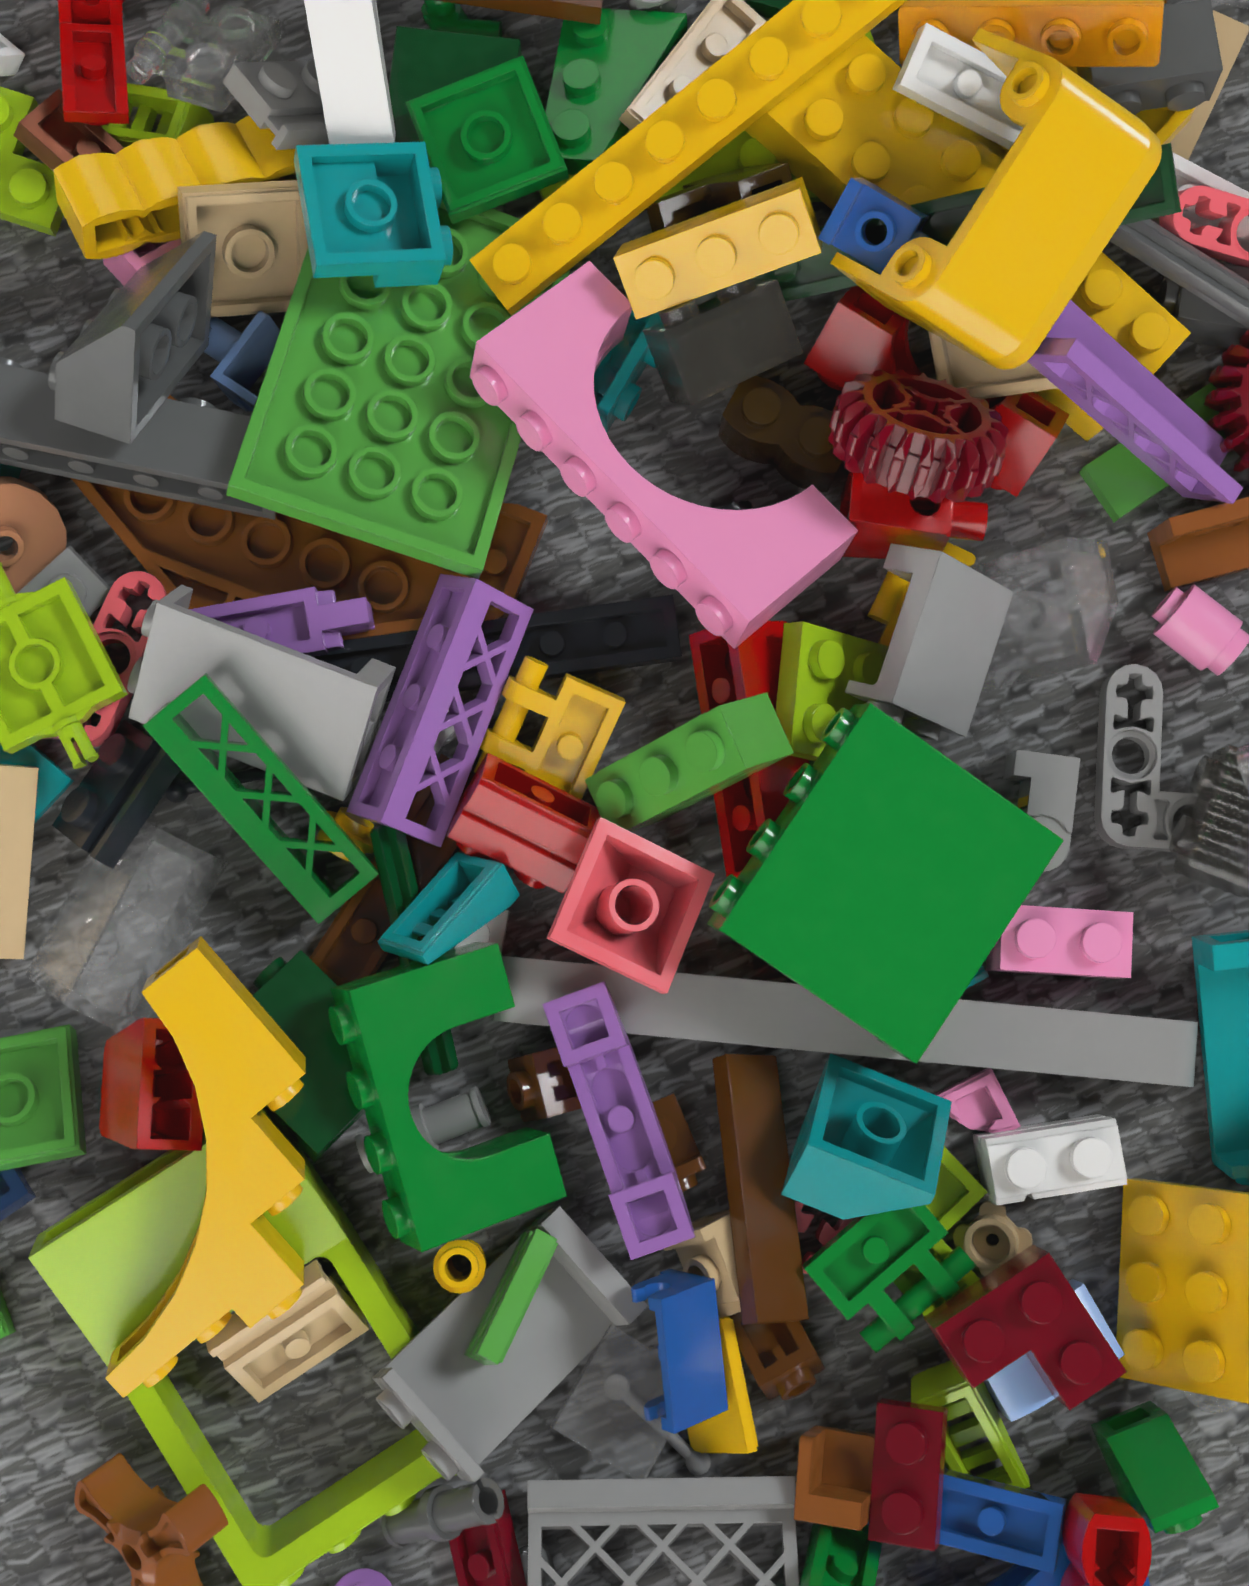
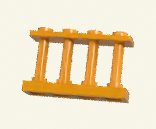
[898,0,1167,67]

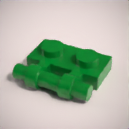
[802,1205,976,1353]

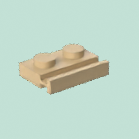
[206,1260,369,1403]

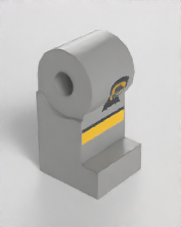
[1003,750,1080,872]

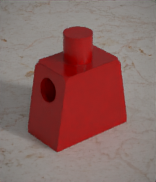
[839,471,988,559]
[99,1017,203,1151]

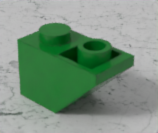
[1091,1401,1219,1534]

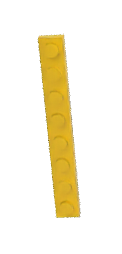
[469,0,908,316]

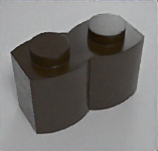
[718,375,844,492]

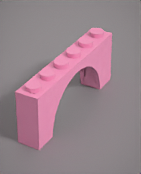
[470,261,858,649]

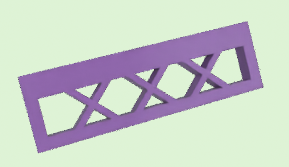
[1027,300,1243,504]
[347,574,534,847]

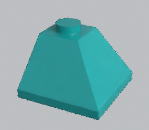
[781,1053,952,1220]

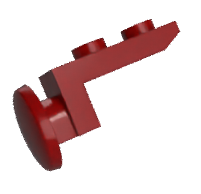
[57,0,129,126]

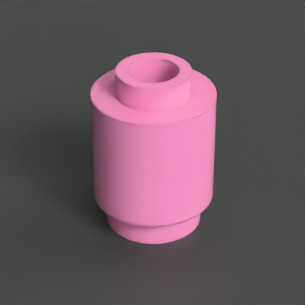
[1151,584,1249,676]

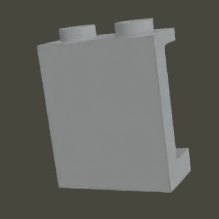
[845,543,1014,741]

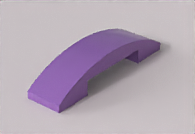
[542,981,696,1260]

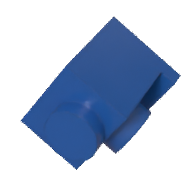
[818,177,929,274]

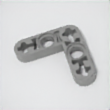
[1094,664,1249,857]

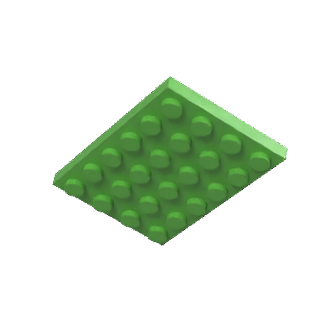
[226,200,570,579]

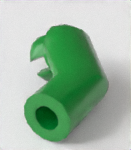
[421,0,503,37]

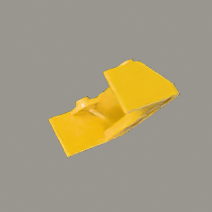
[830,28,1162,370]

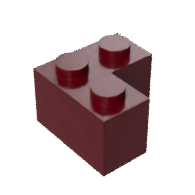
[923,1245,1127,1410]

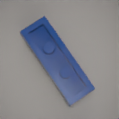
[866,1469,1067,1574]

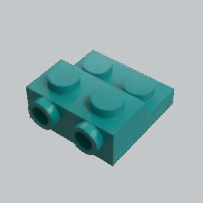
[293,142,453,288]

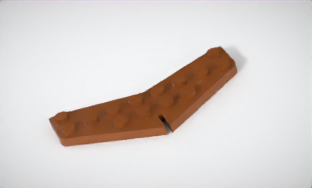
[71,395,548,640]

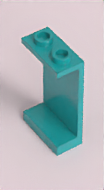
[1191,930,1249,1186]

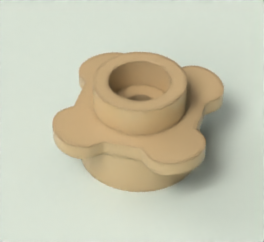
[953,1201,1033,1276]

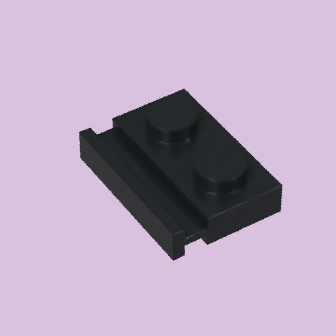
[52,720,181,869]

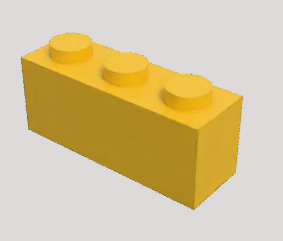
[613,177,823,320]

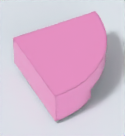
[934,1068,1021,1133]

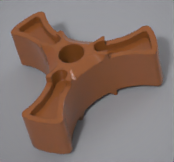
[74,1453,228,1586]

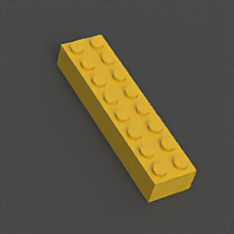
[744,35,1191,442]

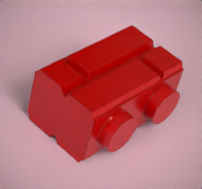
[447,753,600,893]

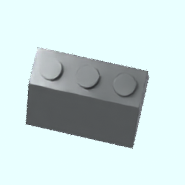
[48,231,217,444]

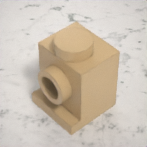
[664,1210,741,1317]

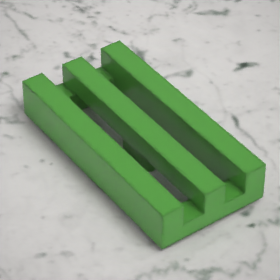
[464,1228,558,1365]

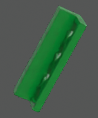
[143,673,379,924]

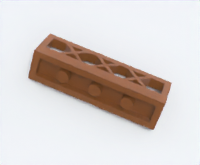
[1147,497,1249,592]

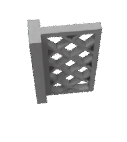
[527,1476,799,1586]

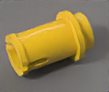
[433,1239,486,1294]

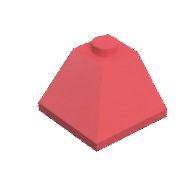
[546,817,715,994]

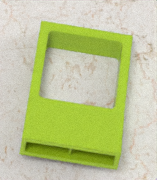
[28,1107,457,1586]

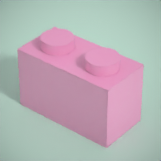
[986,905,1134,979]

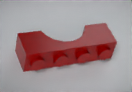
[804,285,1070,497]

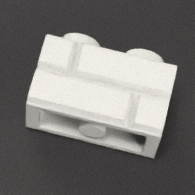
[973,1114,1127,1205]

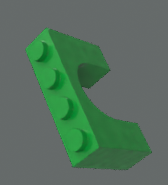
[328,942,567,1252]

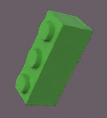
[585,692,794,832]

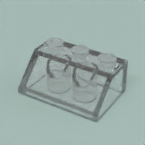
[25,820,229,1032]

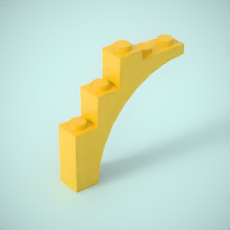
[105,936,306,1398]

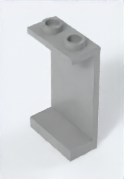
[127,584,396,801]
[372,1206,648,1483]

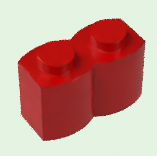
[1060,1493,1152,1586]

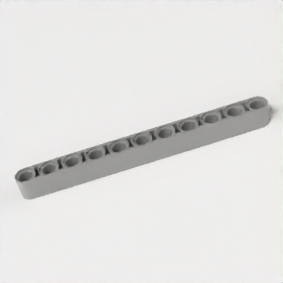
[493,956,1198,1087]

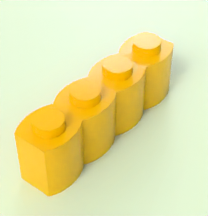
[53,115,297,259]

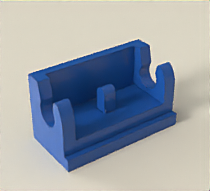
[631,1268,728,1434]

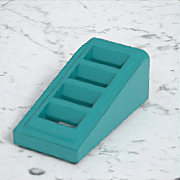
[377,852,520,965]

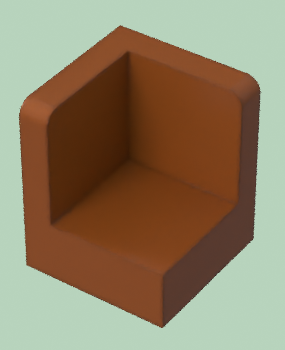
[794,1425,875,1531]

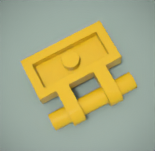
[474,656,626,799]

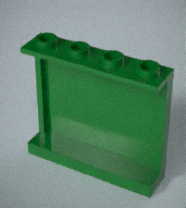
[707,703,1064,1064]

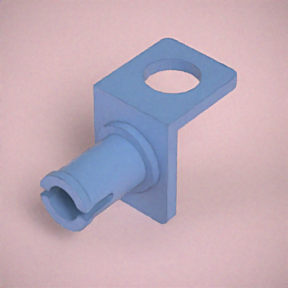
[204,311,280,412]

